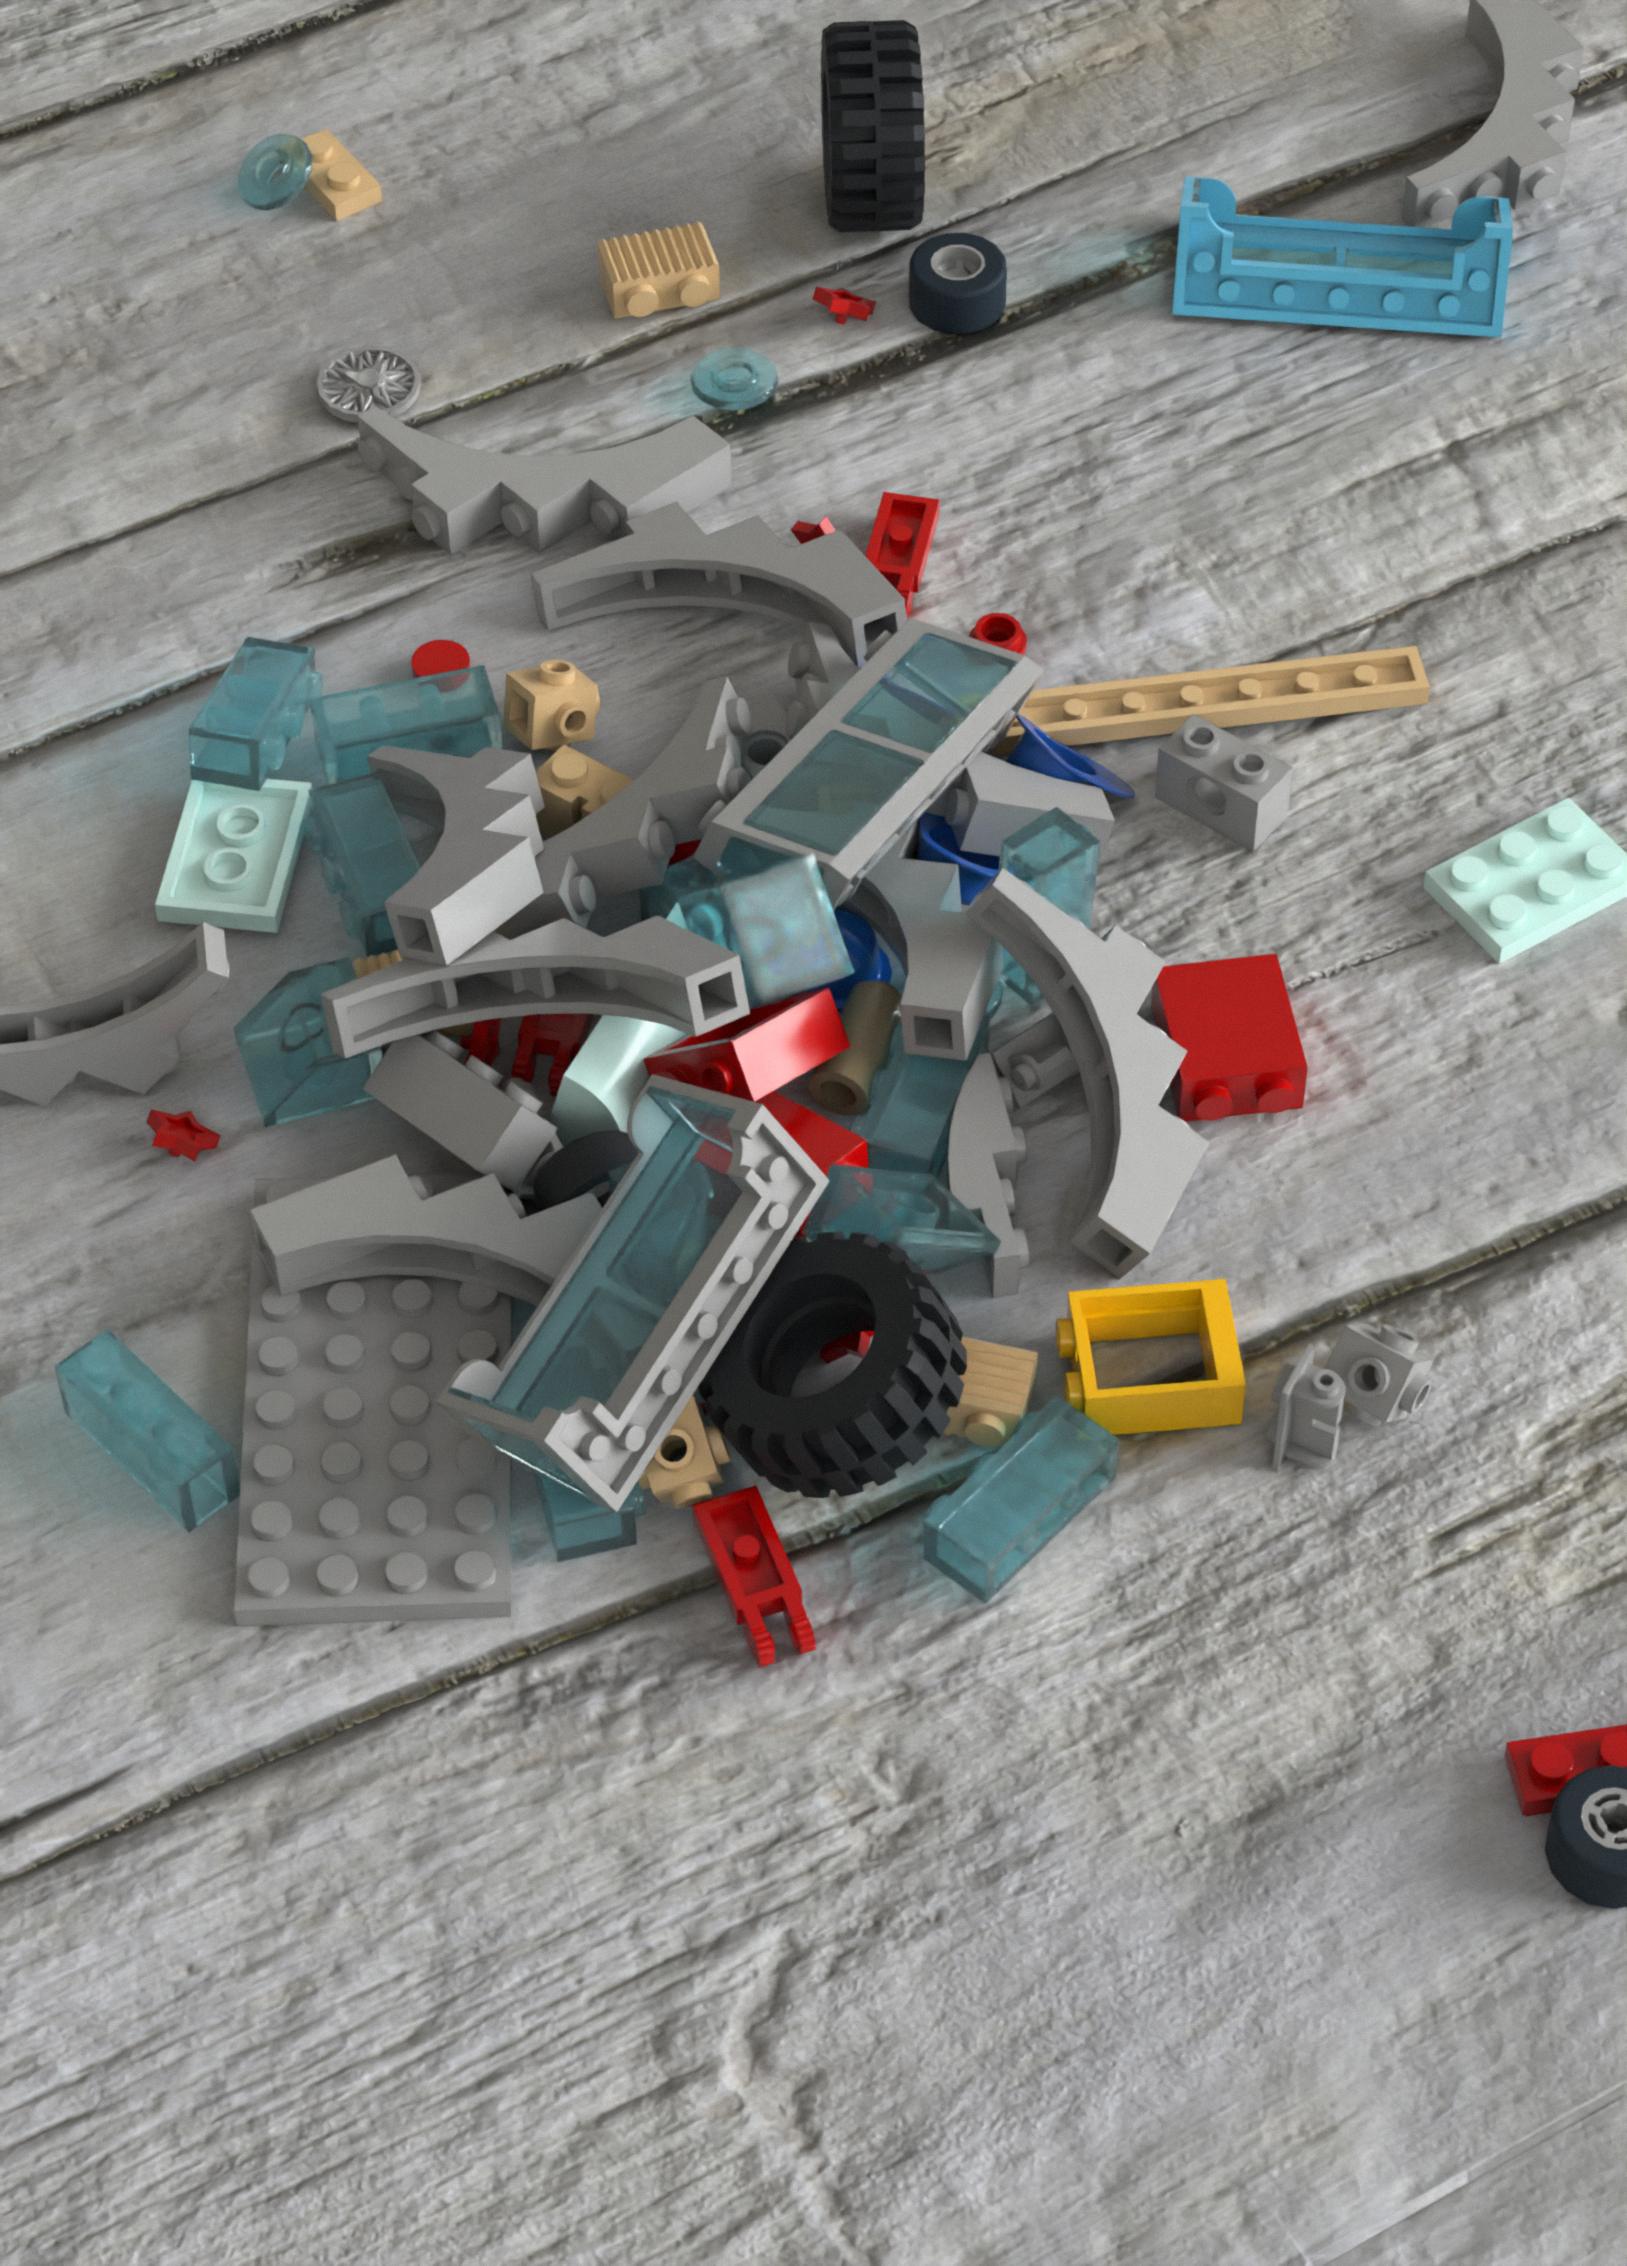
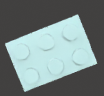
[155,772,314,933]
[1423,797,1627,964]

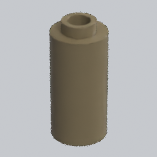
[808,981,902,1116]

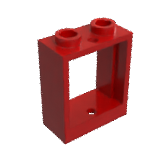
[643,988,851,1112]

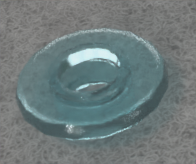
[238,134,312,211]
[690,347,779,411]

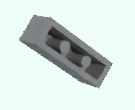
[362,1030,558,1193]

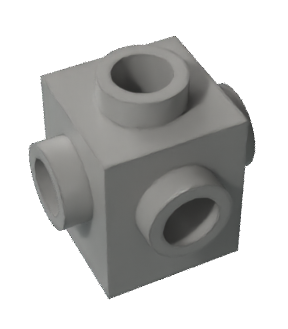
[1324,1323,1434,1426]

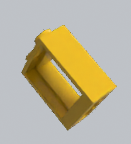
[1056,1279,1246,1438]

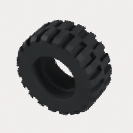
[821,20,925,233]
[698,1231,967,1498]

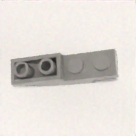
[947,1052,1029,1298]

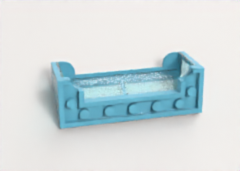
[1172,176,1513,337]

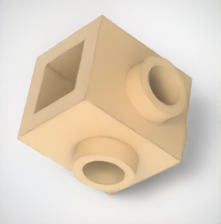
[503,660,600,750]
[637,1396,731,1508]

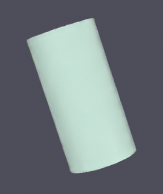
[549,900,731,1147]

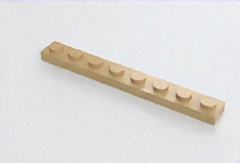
[953,646,1430,755]

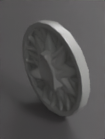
[316,346,421,422]

